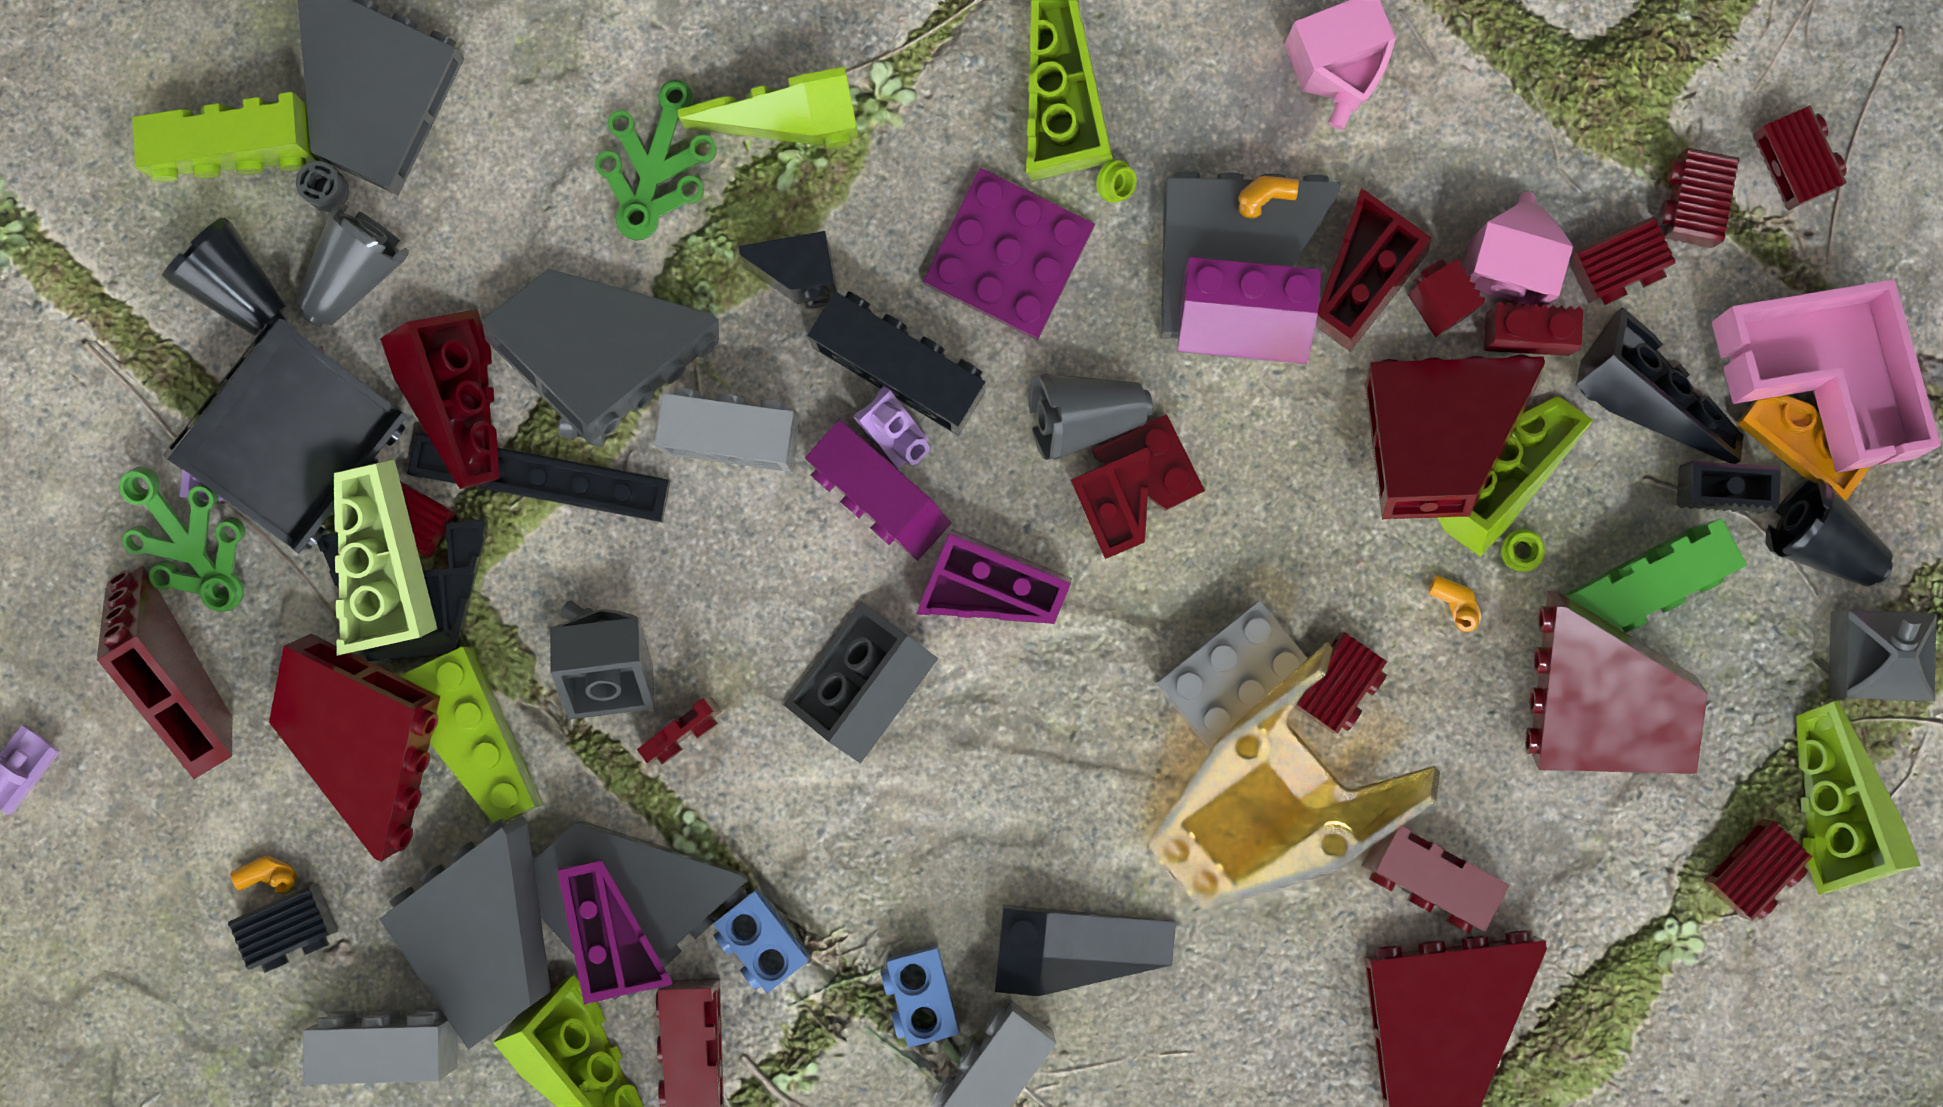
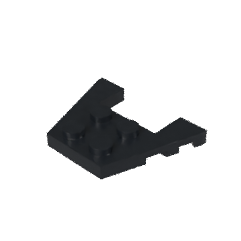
[317,519,488,662]

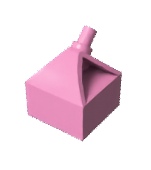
[1284,0,1396,130]
[1463,192,1573,307]

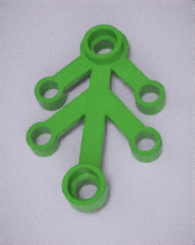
[595,80,717,241]
[119,467,246,612]

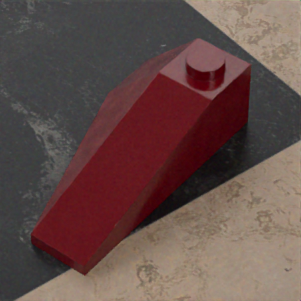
[380,309,499,489]

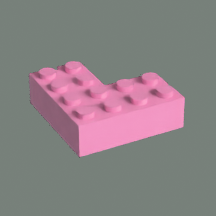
[1712,279,1941,473]

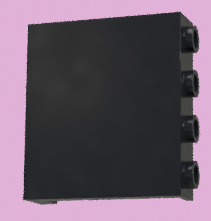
[163,315,407,554]

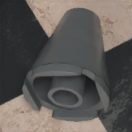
[296,203,409,327]
[1029,374,1153,460]

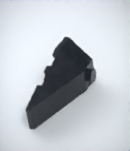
[1576,307,1744,464]
[995,904,1176,996]

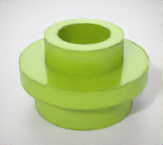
[1096,159,1137,203]
[1500,529,1545,572]

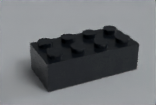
[807,291,986,436]

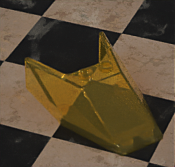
[1146,642,1440,910]

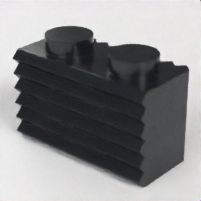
[1677,461,1781,514]
[228,884,339,973]

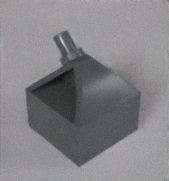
[550,601,655,720]
[1829,610,1937,702]

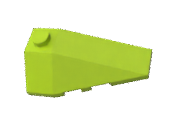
[677,66,859,149]
[1437,396,1593,557]
[1796,701,1921,895]
[493,975,644,1107]

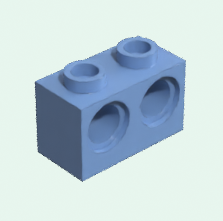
[713,888,811,994]
[881,944,960,1048]

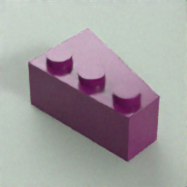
[805,419,952,561]
[916,529,1072,624]
[557,860,673,1004]

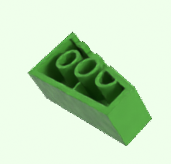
[1564,518,1747,633]

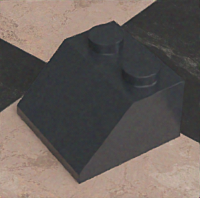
[738,231,838,309]

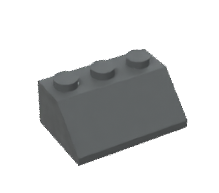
[784,601,939,764]

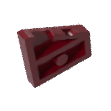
[1092,414,1205,511]
[1071,446,1151,559]
[637,697,722,765]

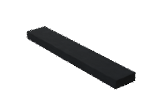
[407,432,671,523]

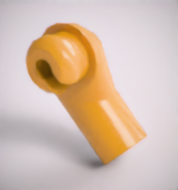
[1238,176,1299,219]
[1428,574,1481,632]
[230,855,297,894]

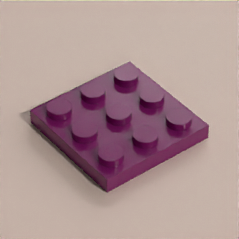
[923,168,1095,341]

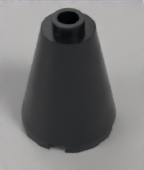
[162,217,286,336]
[1765,478,1893,586]

